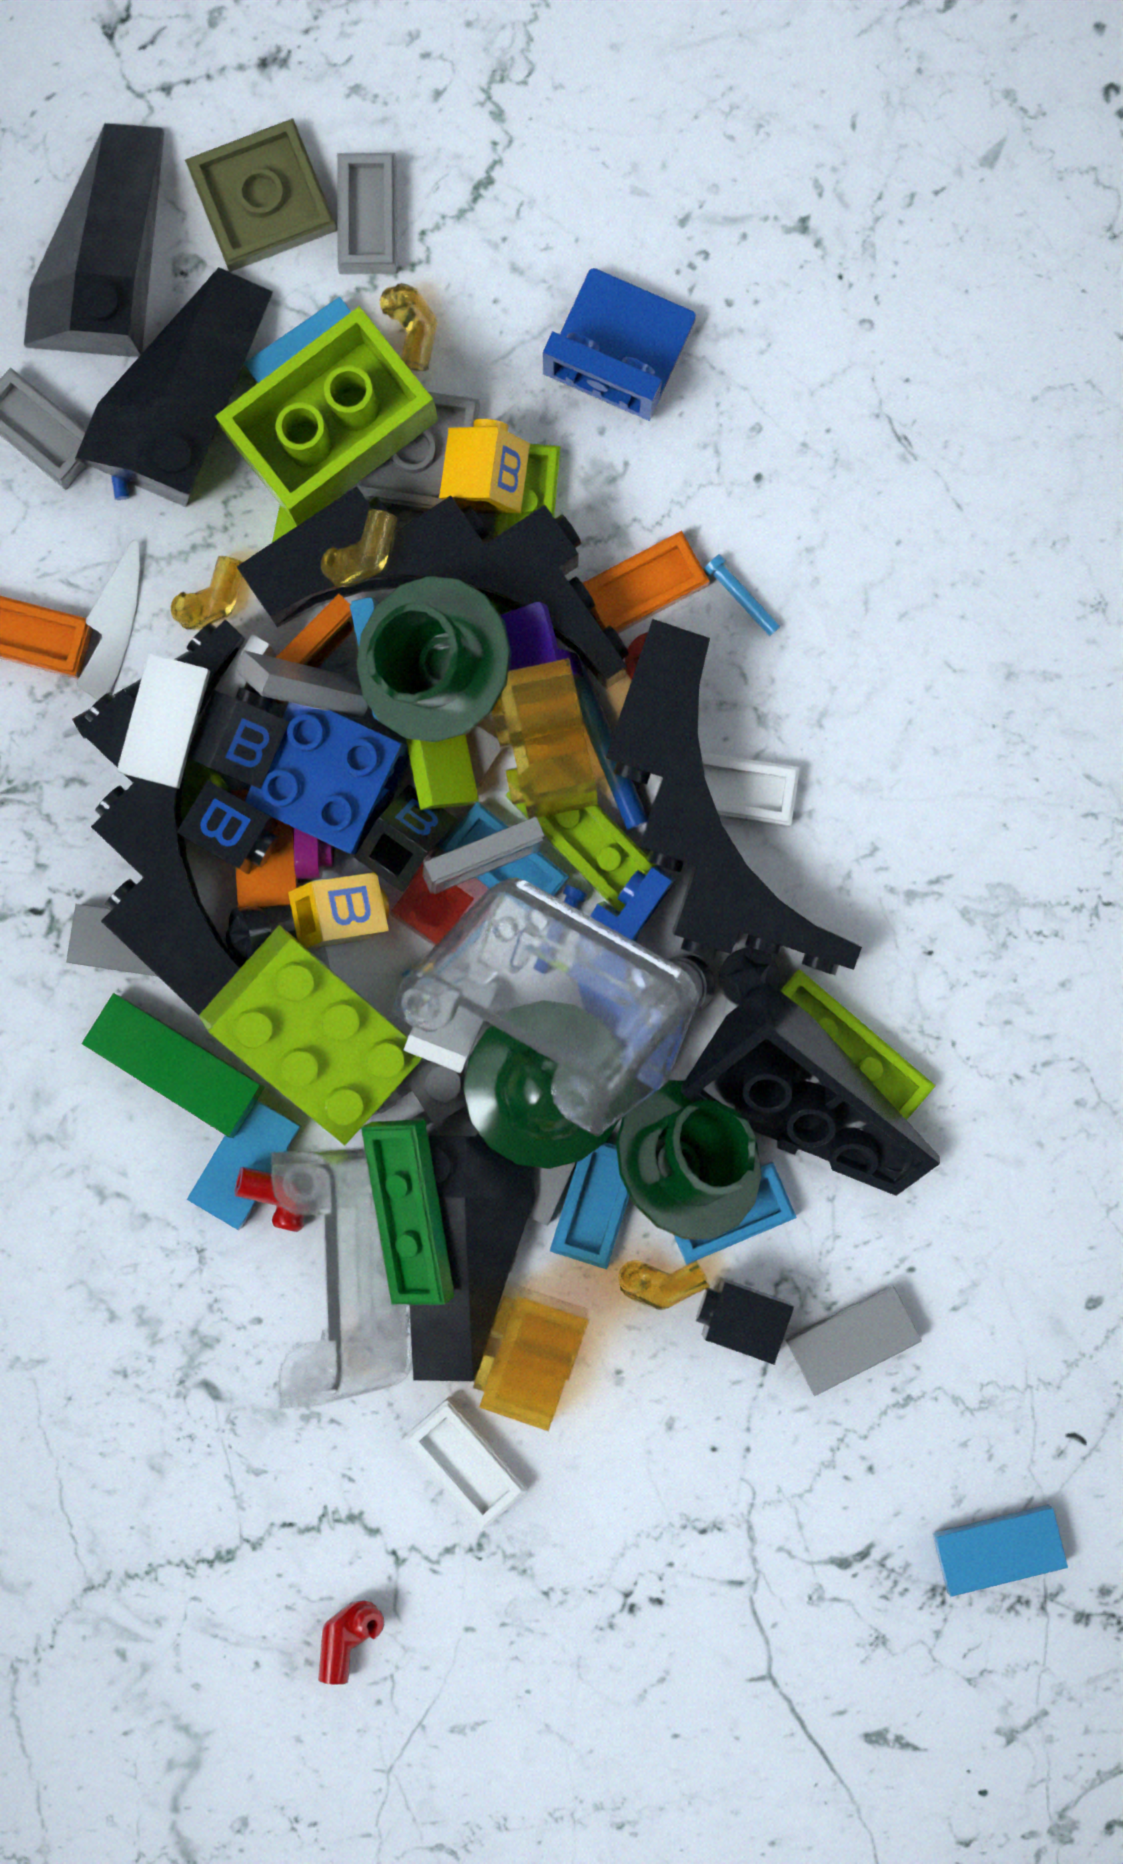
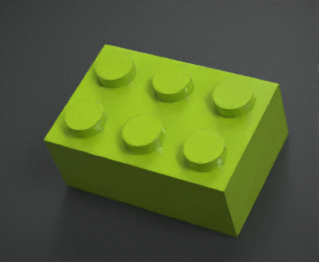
[215,306,439,526]
[199,925,422,1146]

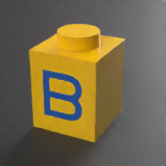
[439,419,530,513]
[288,872,389,949]

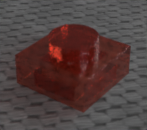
[390,868,474,949]

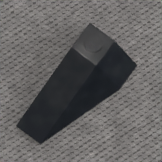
[24,123,164,357]
[75,267,273,507]
[681,981,940,1196]
[409,1136,536,1381]

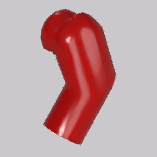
[234,1167,310,1232]
[318,1601,384,1685]

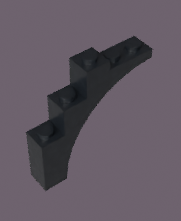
[236,486,629,690]
[81,619,245,1016]
[605,619,862,975]

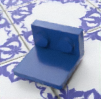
[542,268,696,421]
[245,702,410,855]

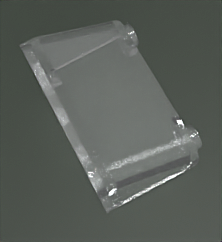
[392,878,698,1136]
[271,1146,413,1408]

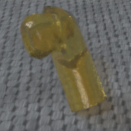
[380,283,437,371]
[321,509,398,587]
[170,556,243,630]
[618,1260,710,1310]

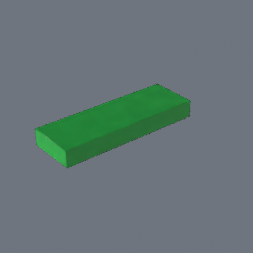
[81,993,265,1138]
[361,1119,455,1305]

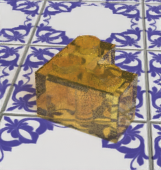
[492,658,598,819]
[473,1286,589,1432]

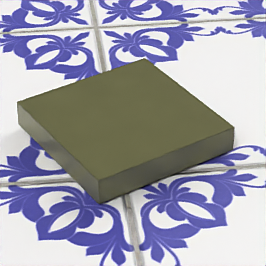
[185,118,337,272]

